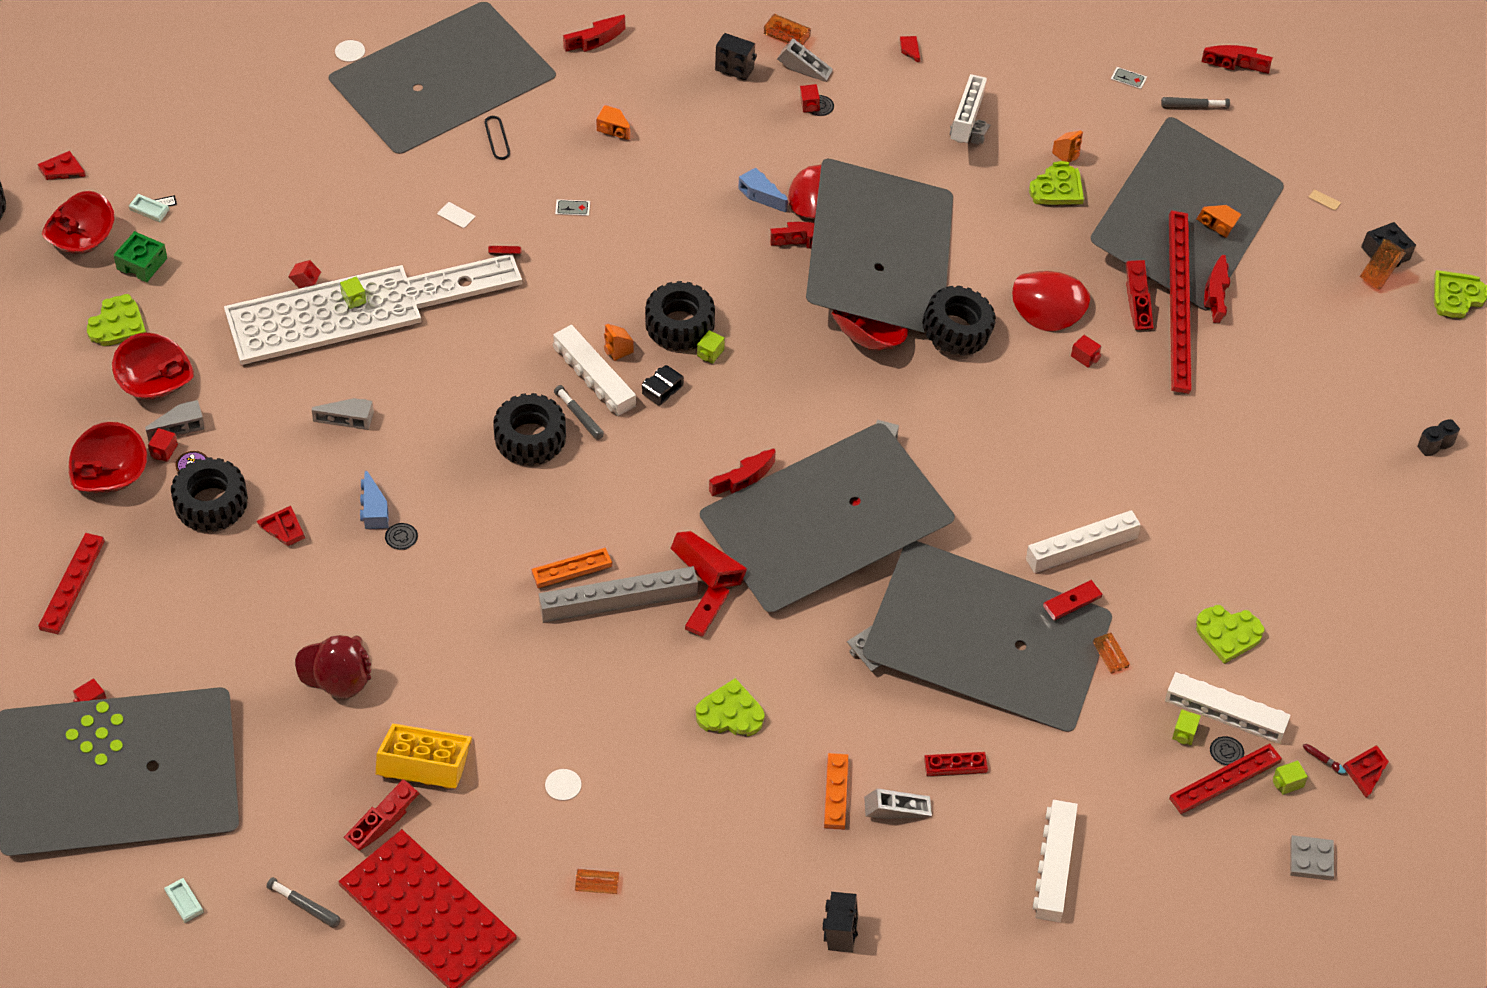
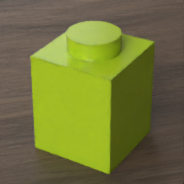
[340,276,367,309]
[697,330,725,364]
[1172,709,1201,745]
[1273,760,1308,795]

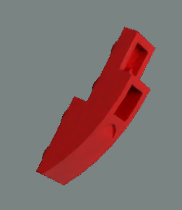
[563,14,626,52]
[1201,45,1273,74]
[770,222,814,249]
[1204,255,1230,323]
[1126,260,1154,330]
[709,448,776,496]
[343,779,419,851]

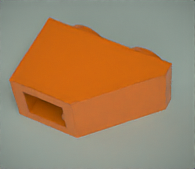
[596,105,630,140]
[1052,130,1083,163]
[1196,205,1241,238]
[604,324,634,361]

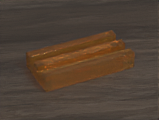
[1093,632,1130,674]
[575,869,619,894]

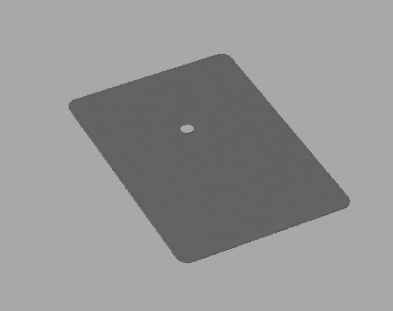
[329,2,556,154]
[1091,117,1284,310]
[806,158,953,333]
[700,423,955,612]
[863,541,1112,732]
[0,687,239,856]

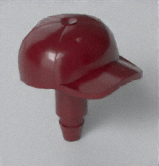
[295,635,371,699]

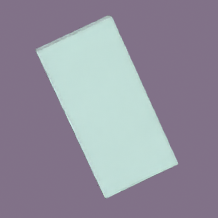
[129,194,169,222]
[164,878,204,923]

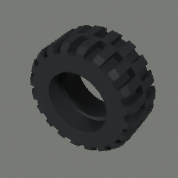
[645,281,715,351]
[922,285,996,356]
[493,393,566,466]
[171,457,248,532]

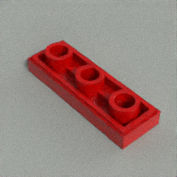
[1043,579,1103,621]
[685,586,729,637]
[924,752,988,776]

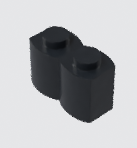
[642,365,684,406]
[1417,419,1460,456]

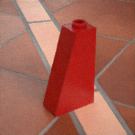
[670,531,747,589]

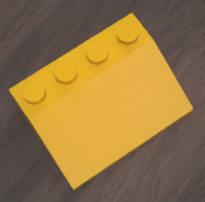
[375,723,472,789]

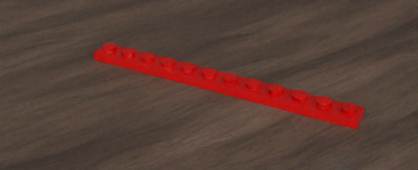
[1169,210,1191,394]

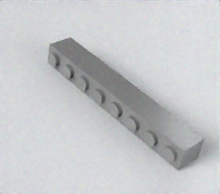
[539,566,698,623]

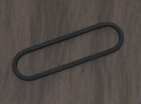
[484,116,510,159]

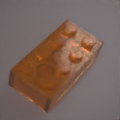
[764,14,811,45]
[1359,239,1406,289]

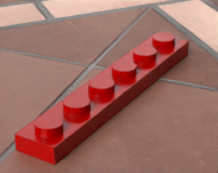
[38,533,105,635]
[1169,743,1282,814]

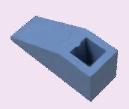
[738,168,788,212]
[360,471,389,529]

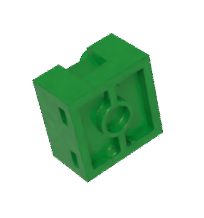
[113,231,168,282]

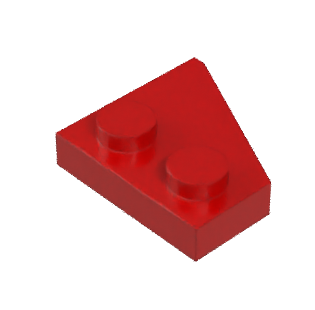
[37,150,86,180]
[257,505,305,546]
[1343,745,1389,798]

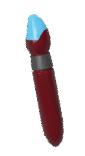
[1303,744,1346,774]

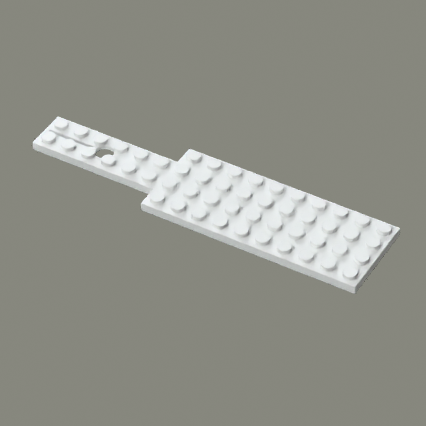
[224,254,522,365]

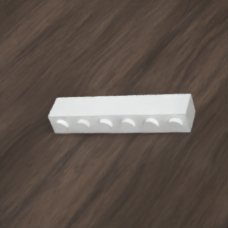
[950,74,987,143]
[553,325,636,417]
[1026,510,1141,574]
[1165,672,1290,744]
[1032,800,1078,922]

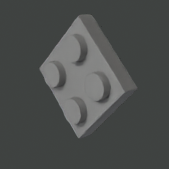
[1290,835,1334,881]

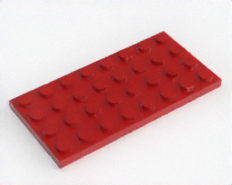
[338,829,517,988]

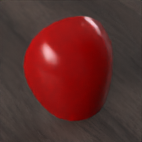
[788,164,821,219]
[42,191,114,254]
[1012,271,1090,331]
[831,310,908,350]
[112,333,194,400]
[68,422,147,493]

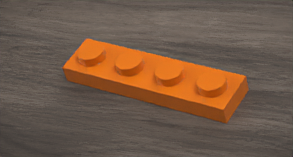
[531,547,612,588]
[824,753,849,830]

